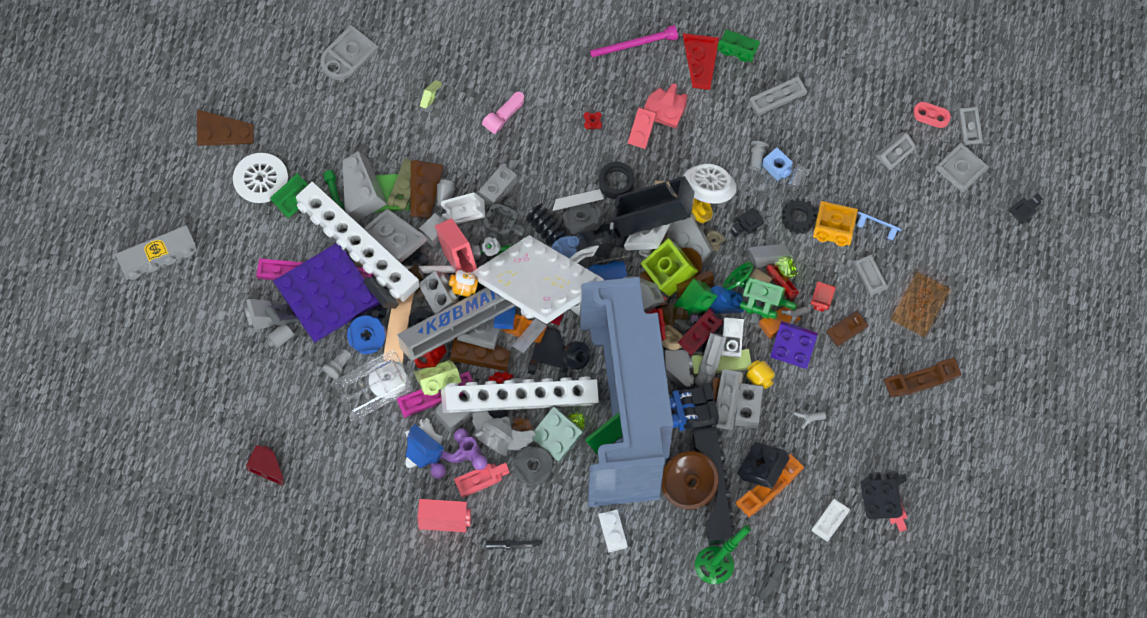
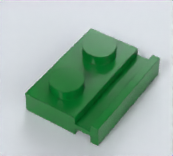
[269,173,308,219]

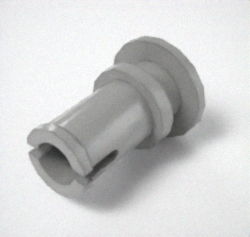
[749,141,769,171]
[323,349,351,379]

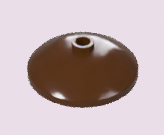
[661,451,719,510]

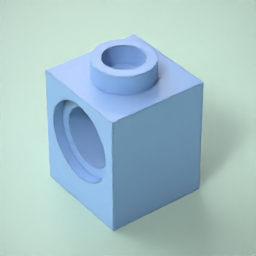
[762,148,793,181]

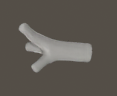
[781,306,808,324]
[794,412,826,429]

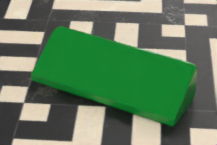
[585,412,622,455]

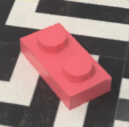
[628,107,657,149]

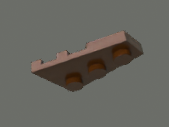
[197,110,254,146]
[411,160,444,219]
[450,337,510,372]

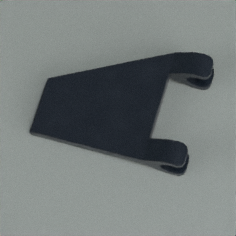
[528,327,568,381]

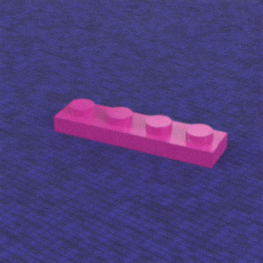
[397,371,473,418]

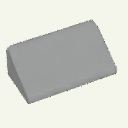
[875,132,917,170]

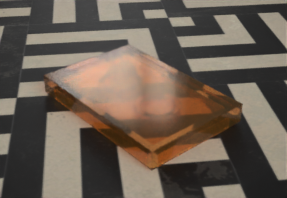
[891,272,951,338]

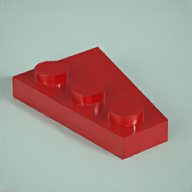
[682,33,719,90]

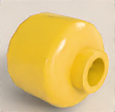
[746,360,775,389]

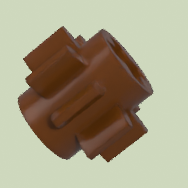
[511,416,533,432]

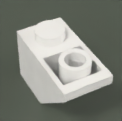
[721,318,744,358]

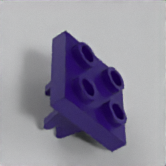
[770,321,818,369]

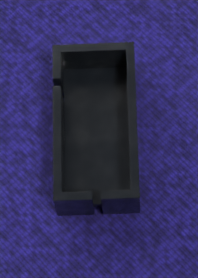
[612,176,695,237]

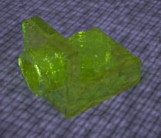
[774,256,798,278]

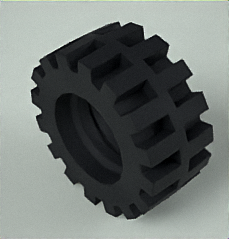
[781,198,816,234]

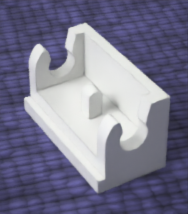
[441,193,485,225]

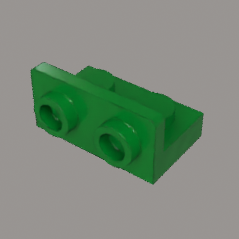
[718,29,760,62]

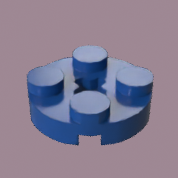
[347,315,387,354]

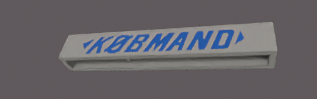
[397,287,516,361]

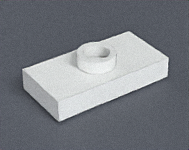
[812,499,850,542]

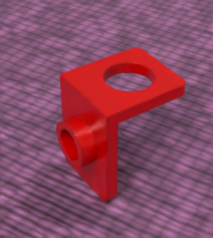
[414,344,447,368]

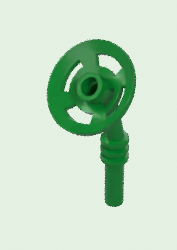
[723,262,797,311]
[695,525,751,584]

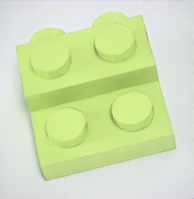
[414,360,461,395]

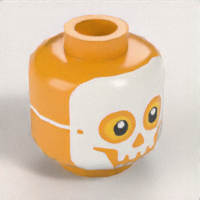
[449,270,478,297]

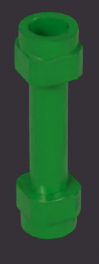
[323,170,345,211]

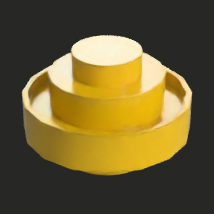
[691,198,713,223]

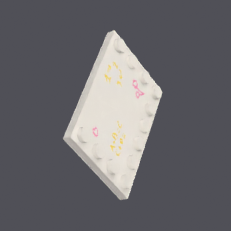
[471,235,604,324]

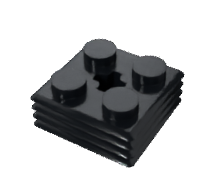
[737,442,790,489]

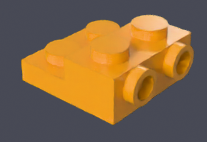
[813,201,858,246]

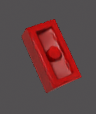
[767,265,800,301]

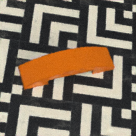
[735,454,804,517]

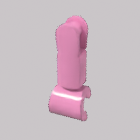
[482,92,524,134]

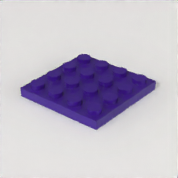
[273,243,379,343]

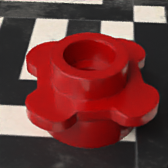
[583,112,602,130]

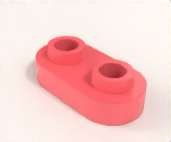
[913,102,951,128]

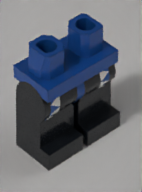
[669,383,719,431]

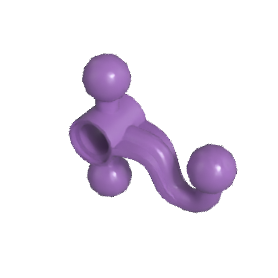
[430,428,488,479]

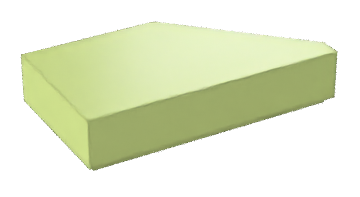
[420,80,442,108]

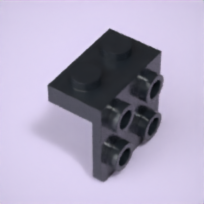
[860,471,907,519]

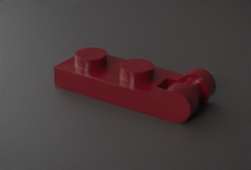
[677,308,724,355]

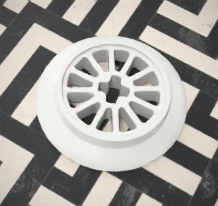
[233,153,288,203]
[684,164,736,203]

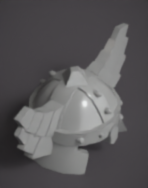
[472,411,536,457]

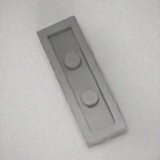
[749,76,807,117]
[712,370,743,430]

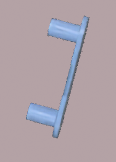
[856,212,901,241]

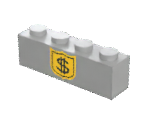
[115,225,197,280]

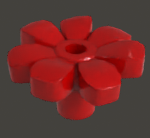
[488,372,513,384]

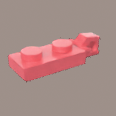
[454,463,509,498]

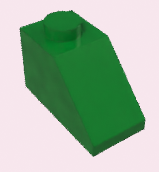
[675,278,717,316]

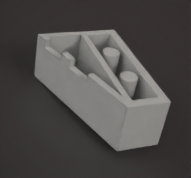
[343,151,387,222]

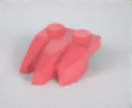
[644,84,688,129]

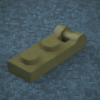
[387,158,412,211]

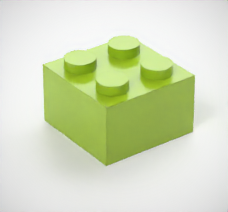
[640,238,698,296]

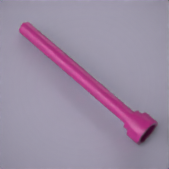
[590,25,678,57]

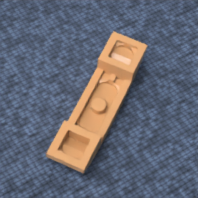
[383,292,415,363]

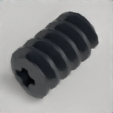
[526,203,567,245]

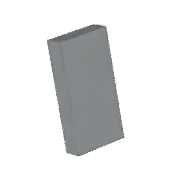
[854,255,888,296]

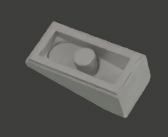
[957,106,983,145]
[748,244,792,269]

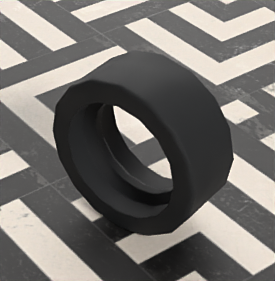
[599,161,635,200]

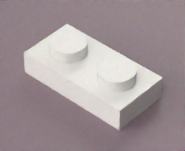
[598,510,628,553]

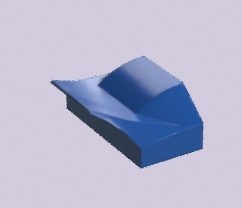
[406,424,444,468]

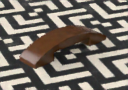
[883,357,962,397]

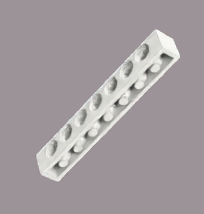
[296,182,419,302]
[441,377,599,413]

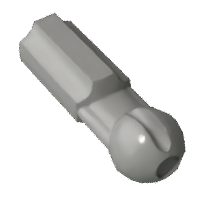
[695,332,727,388]

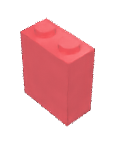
[435,218,477,272]
[418,499,471,532]

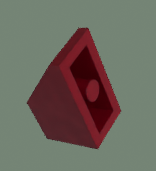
[246,445,284,486]

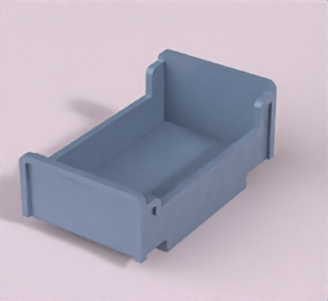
[580,277,673,507]

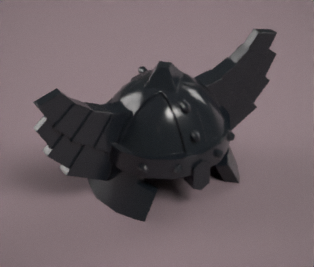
[575,222,632,268]

